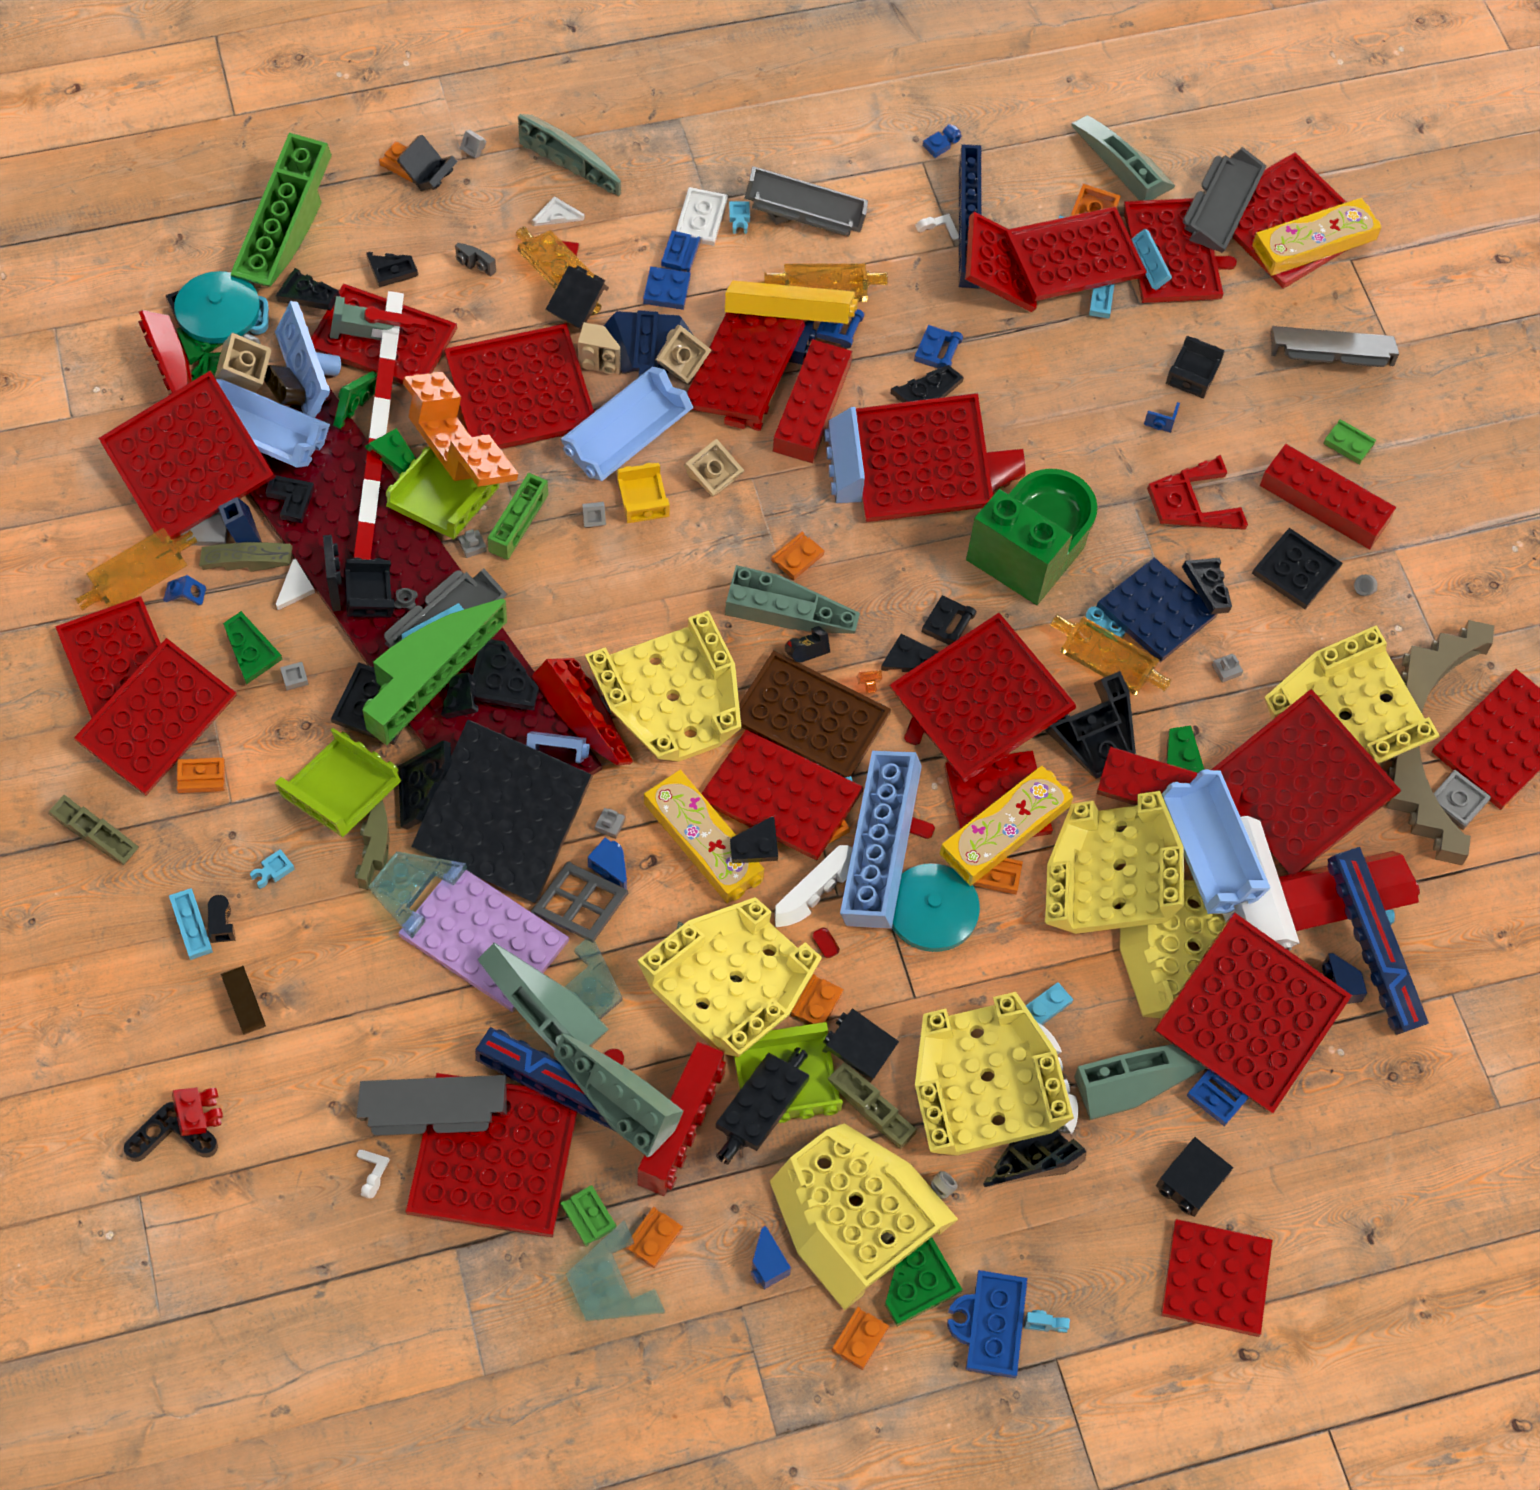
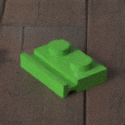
[1323,419,1376,465]
[561,1185,617,1247]

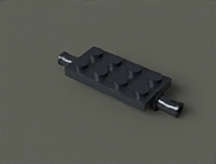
[716,1047,809,1165]

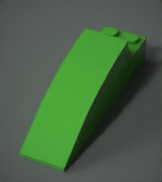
[230,133,332,287]
[363,598,507,745]

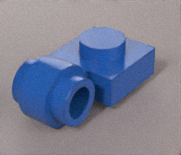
[923,124,962,158]

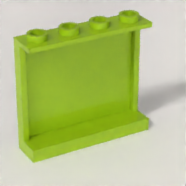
[386,446,499,539]
[275,728,401,838]
[734,1022,843,1123]

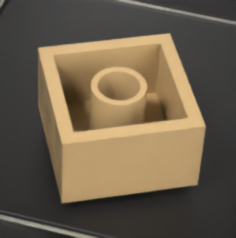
[215,333,272,393]

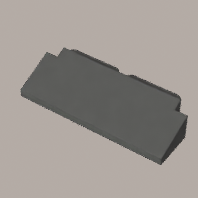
[1183,147,1267,253]
[744,166,868,237]
[1271,326,1399,367]
[384,568,508,648]
[356,1075,507,1136]

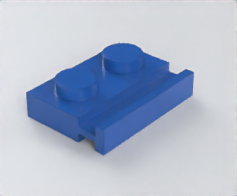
[661,230,700,272]

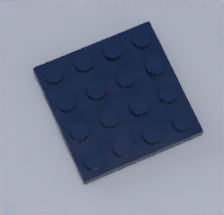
[1096,557,1218,663]

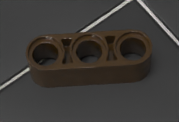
[264,365,306,407]
[221,965,266,1035]

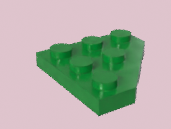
[885,1237,963,1327]

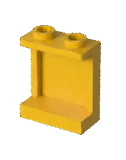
[617,463,670,524]

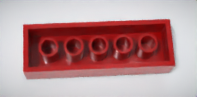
[772,339,852,464]
[1259,443,1397,550]
[1096,747,1243,808]
[637,1041,727,1197]

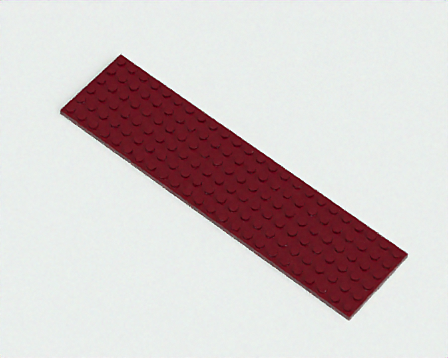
[249,387,602,775]

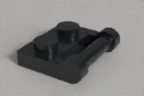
[921,595,977,645]

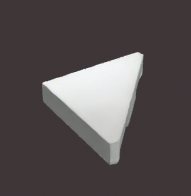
[532,197,585,226]
[276,559,315,610]

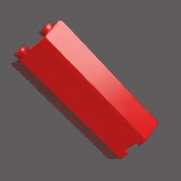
[1279,851,1420,931]

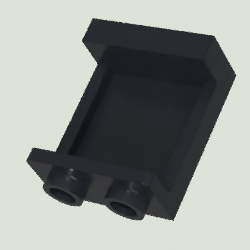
[545,265,609,330]
[1165,336,1225,399]
[344,558,395,618]
[822,1008,899,1083]
[1156,1137,1234,1217]

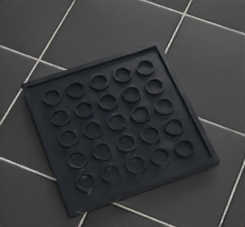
[411,720,593,903]

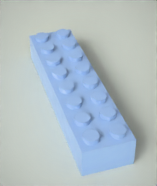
[840,751,922,929]

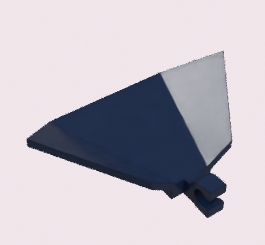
[603,310,693,377]

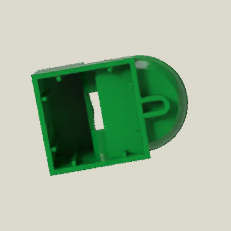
[966,468,1098,605]

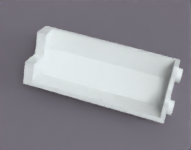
[1223,816,1300,951]

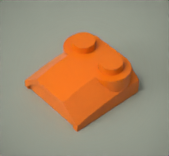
[1070,183,1121,216]

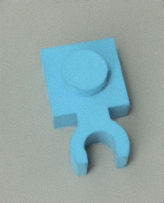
[729,201,750,234]
[250,849,295,889]
[1024,1310,1070,1333]

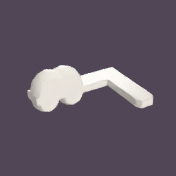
[915,214,959,240]
[357,1150,390,1199]

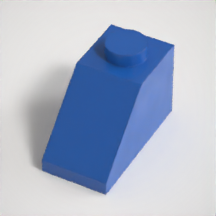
[588,837,627,889]
[750,1226,791,1289]

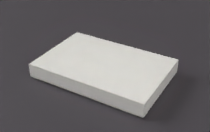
[676,187,728,246]

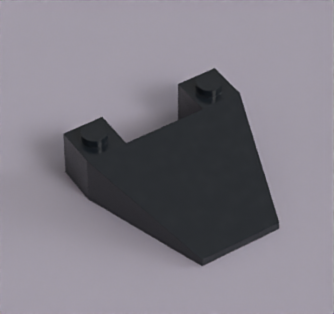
[1045,671,1136,779]

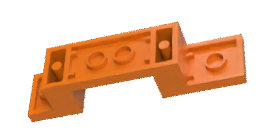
[403,372,518,487]

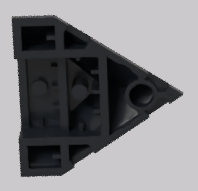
[983,1129,1086,1187]

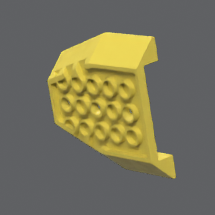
[585,610,741,762]
[1265,625,1440,764]
[1045,791,1184,934]
[1120,880,1226,1018]
[638,897,822,1057]
[915,992,1074,1156]
[770,1123,958,1310]

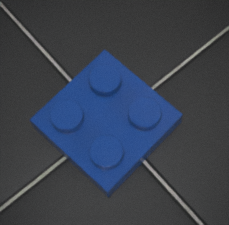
[643,266,691,310]

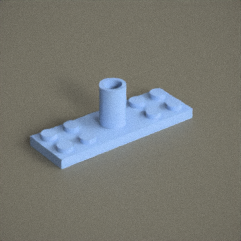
[275,301,341,418]

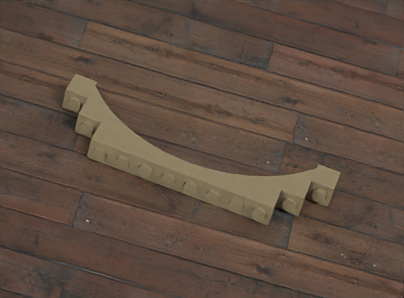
[1386,620,1495,865]

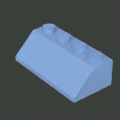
[824,407,865,503]

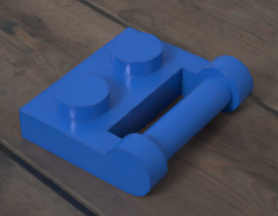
[816,309,865,349]
[914,325,963,369]
[1187,1069,1249,1127]

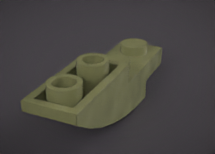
[355,800,390,890]

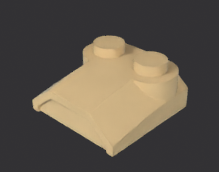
[656,325,711,384]
[684,439,744,497]

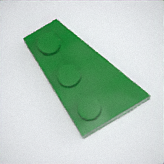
[223,611,283,685]

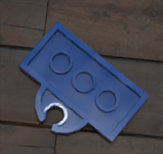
[947,1270,1028,1378]

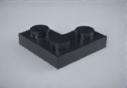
[265,475,315,523]

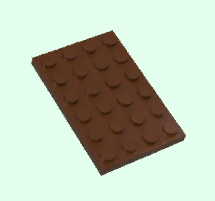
[739,650,891,778]

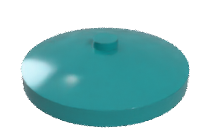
[174,271,260,343]
[892,863,980,952]

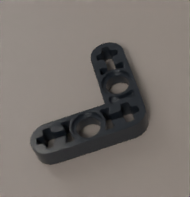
[124,1102,218,1162]

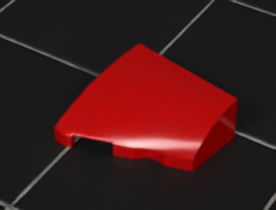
[987,449,1026,493]

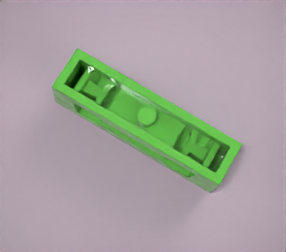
[487,472,548,560]

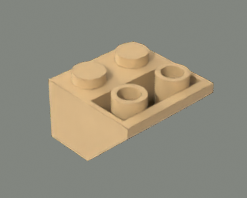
[578,322,620,375]

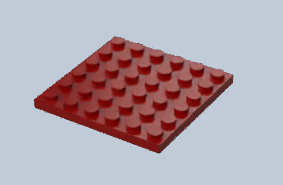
[1232,152,1347,289]
[444,323,594,449]
[98,371,275,545]
[856,393,993,522]
[889,613,1077,783]
[1211,689,1401,874]
[1154,912,1352,1114]
[406,1073,577,1238]

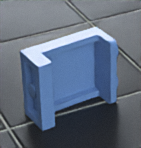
[526,731,590,763]

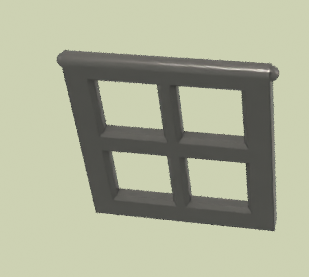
[531,861,629,943]

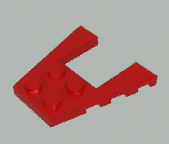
[1147,455,1248,530]

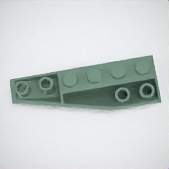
[518,114,621,196]
[1071,115,1175,201]
[725,565,860,634]
[477,943,609,1051]
[554,1034,683,1157]
[1074,1044,1206,1120]

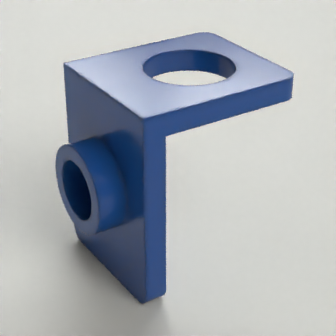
[1144,402,1180,433]
[163,575,206,606]

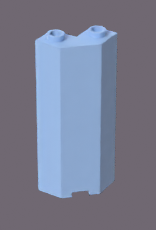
[561,366,693,481]
[216,379,330,467]
[1162,769,1270,914]

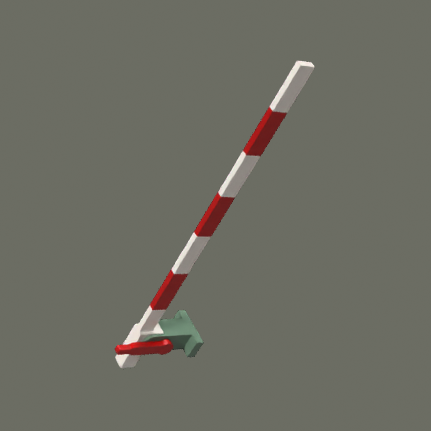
[330,291,427,560]

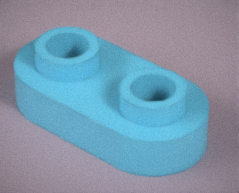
[249,296,269,335]
[1085,606,1125,641]

